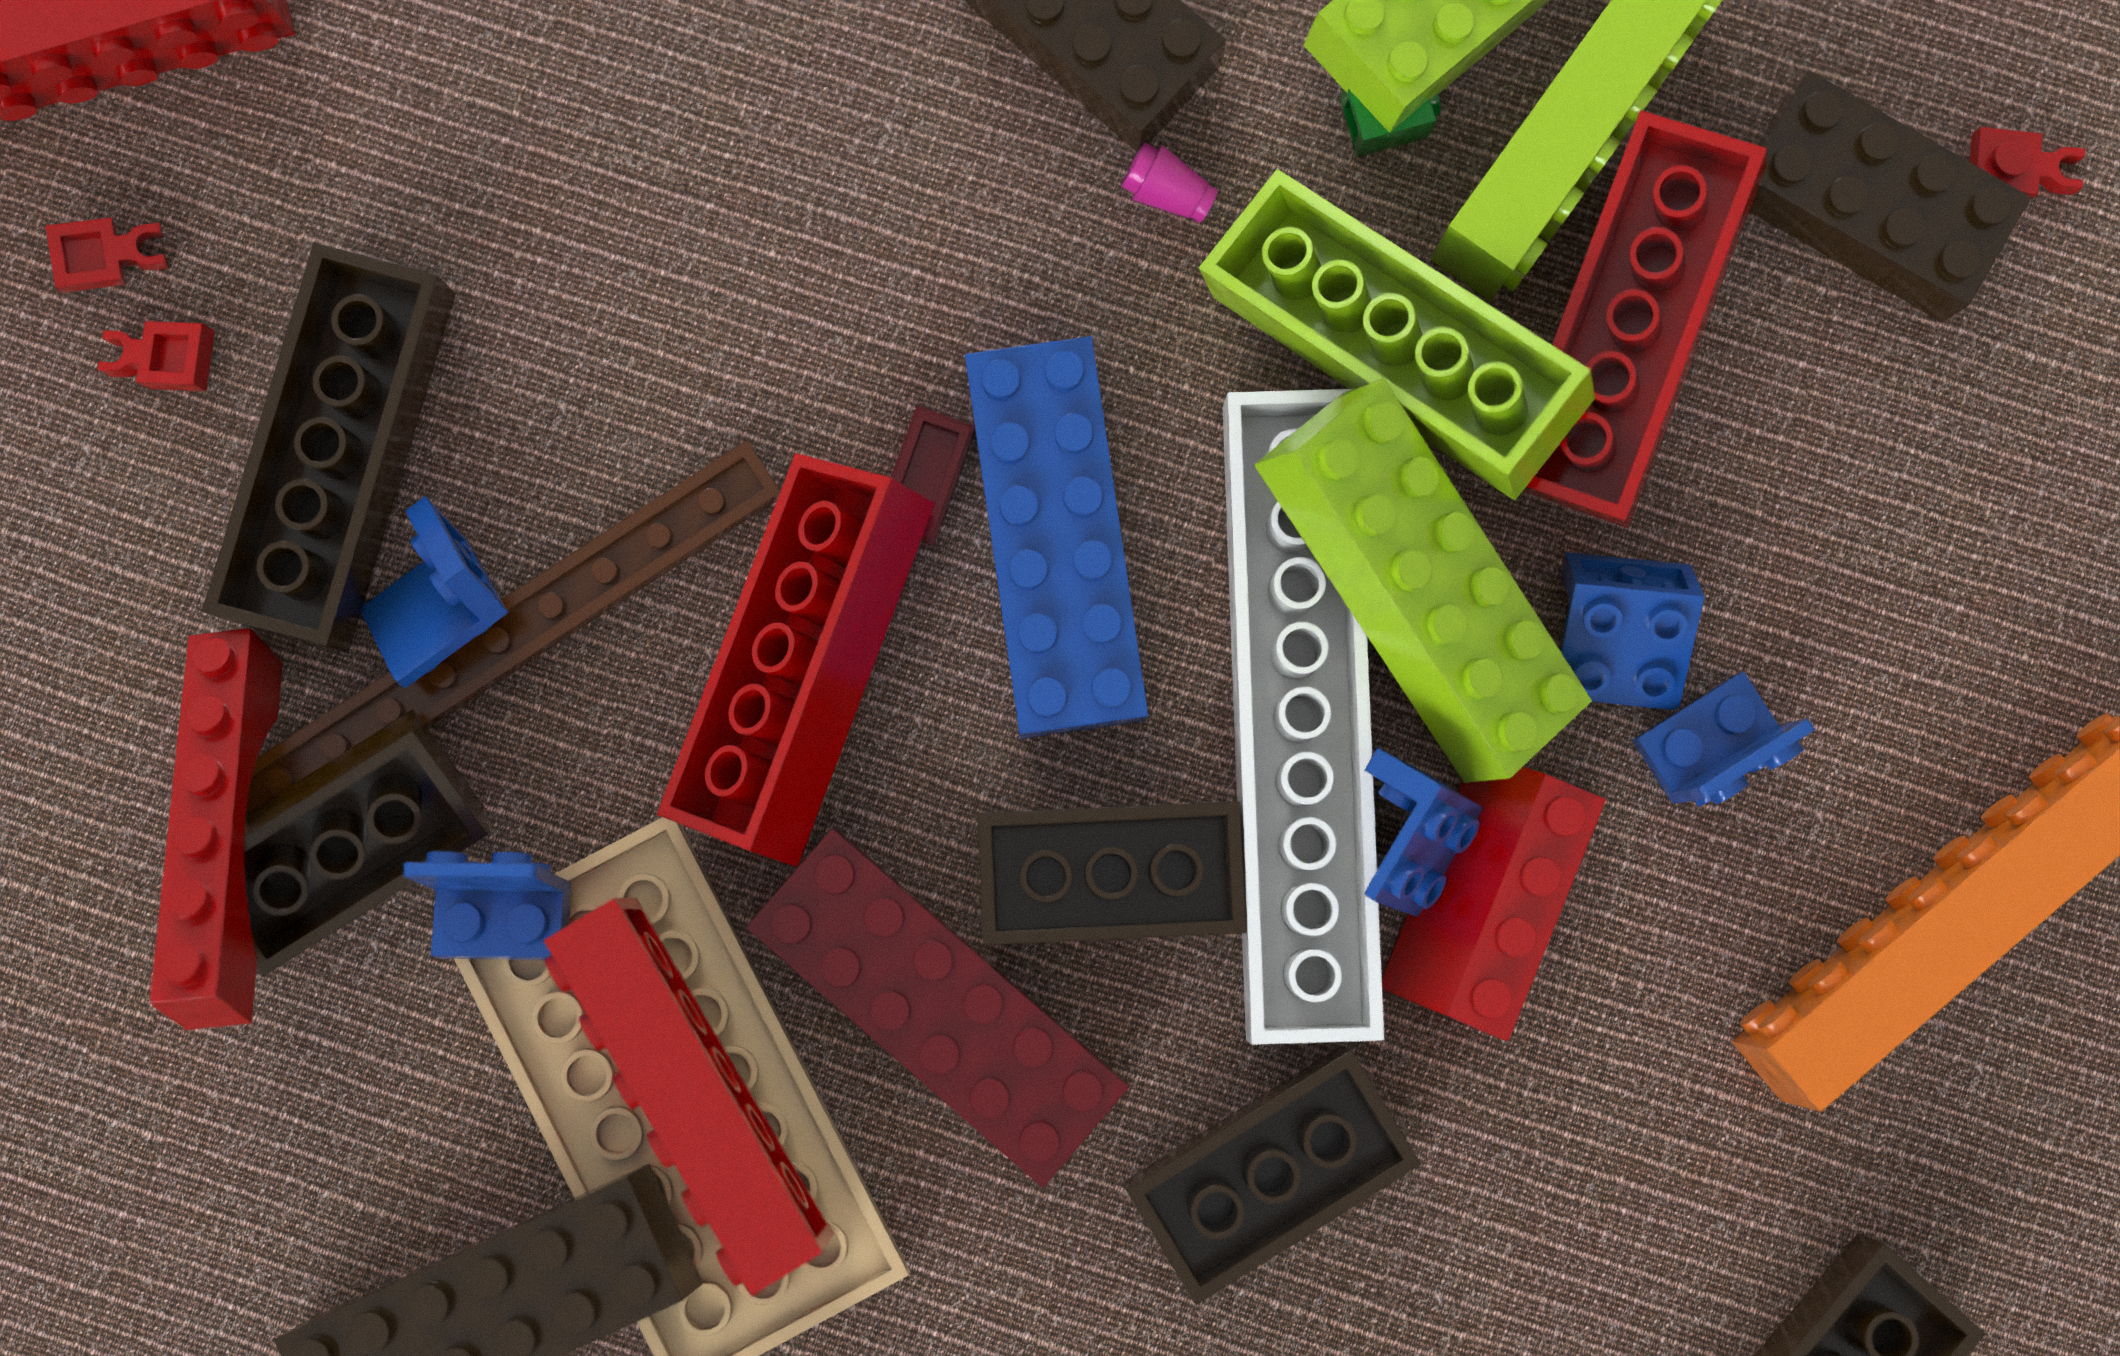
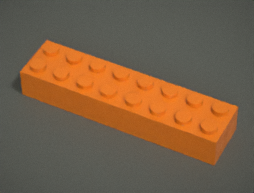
[1731,713,2120,1112]

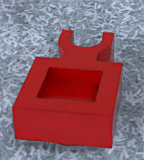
[1969,127,2086,200]
[45,218,169,293]
[98,321,215,391]

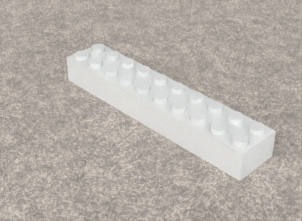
[1222,389,1384,1044]

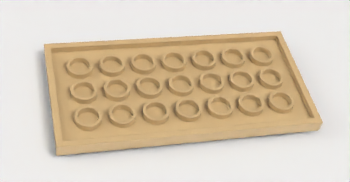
[454,817,911,1356]

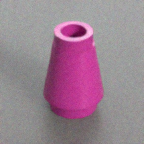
[1121,142,1218,223]

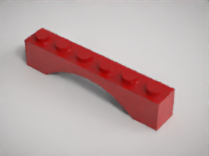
[149,628,283,1030]

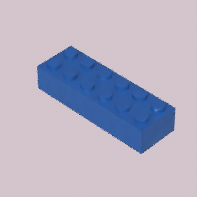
[965,336,1148,739]

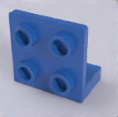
[361,496,508,688]
[1560,552,1705,710]
[1632,671,1815,807]
[1364,748,1484,917]
[403,851,571,960]

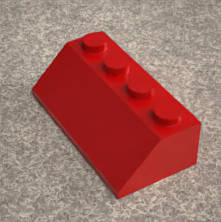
[1381,767,1606,1042]

